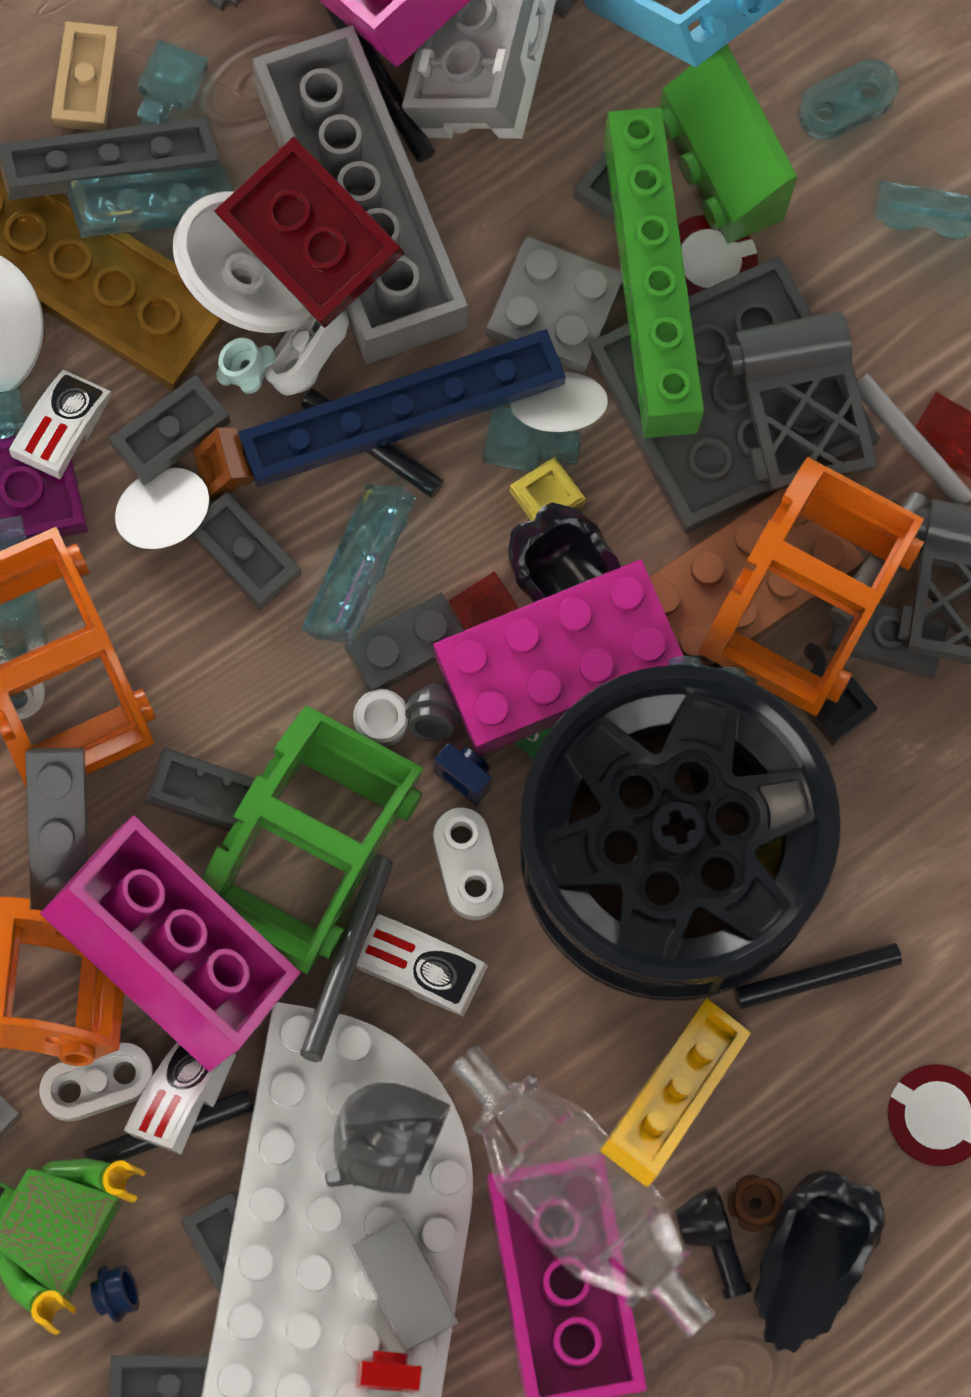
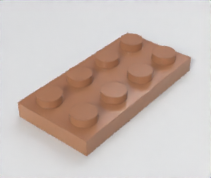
[650,488,865,669]

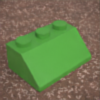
[659,44,798,244]

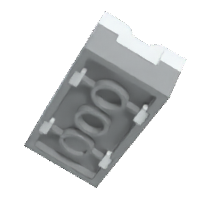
[402,0,556,139]

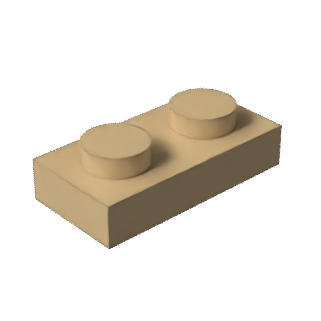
[51,21,120,131]

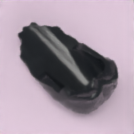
[508,502,621,602]
[754,1170,885,1353]

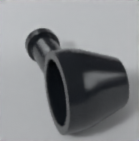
[675,1187,752,1299]

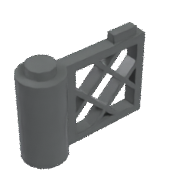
[725,311,877,491]
[897,499,971,665]

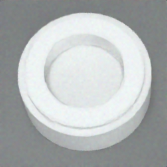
[353,689,409,747]

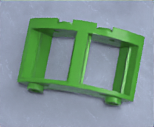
[202,705,424,974]

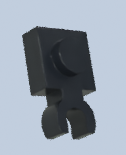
[788,642,878,746]

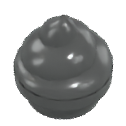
[405,683,460,741]

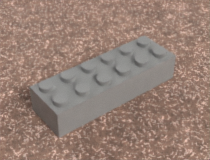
[252,25,468,365]

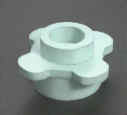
[216,338,276,394]

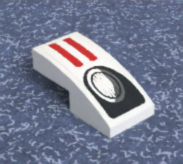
[9,370,112,479]
[356,914,488,1017]
[124,1042,236,1155]

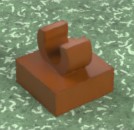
[192,427,254,500]

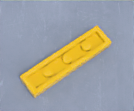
[600,998,751,1188]

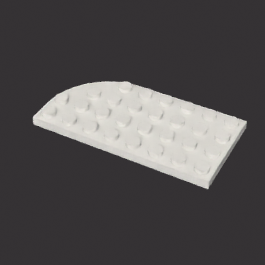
[201,1002,473,1397]

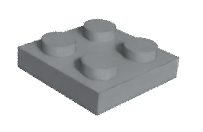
[486,236,623,374]

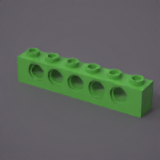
[603,107,704,439]

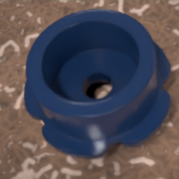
[90,1265,139,1322]

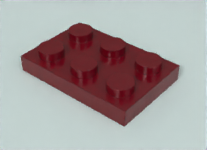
[214,136,405,329]

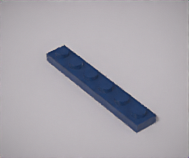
[238,329,566,488]

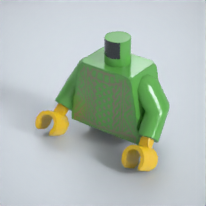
[0,1158,146,1335]

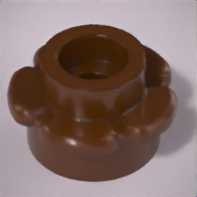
[727,1174,783,1232]

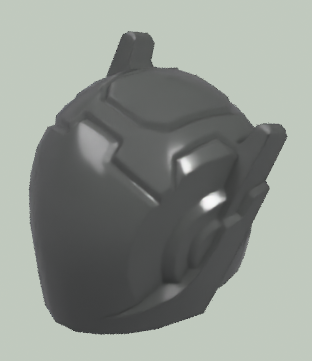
[324,1082,451,1194]

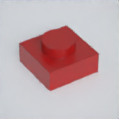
[355,1351,422,1393]

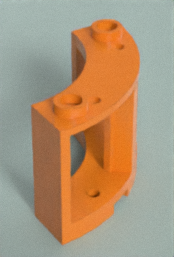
[698,457,924,717]
[0,527,156,789]
[0,897,124,1066]

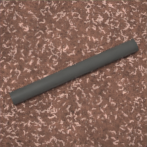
[300,855,393,1062]

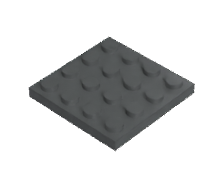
[588,255,880,534]

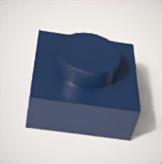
[433,743,492,807]

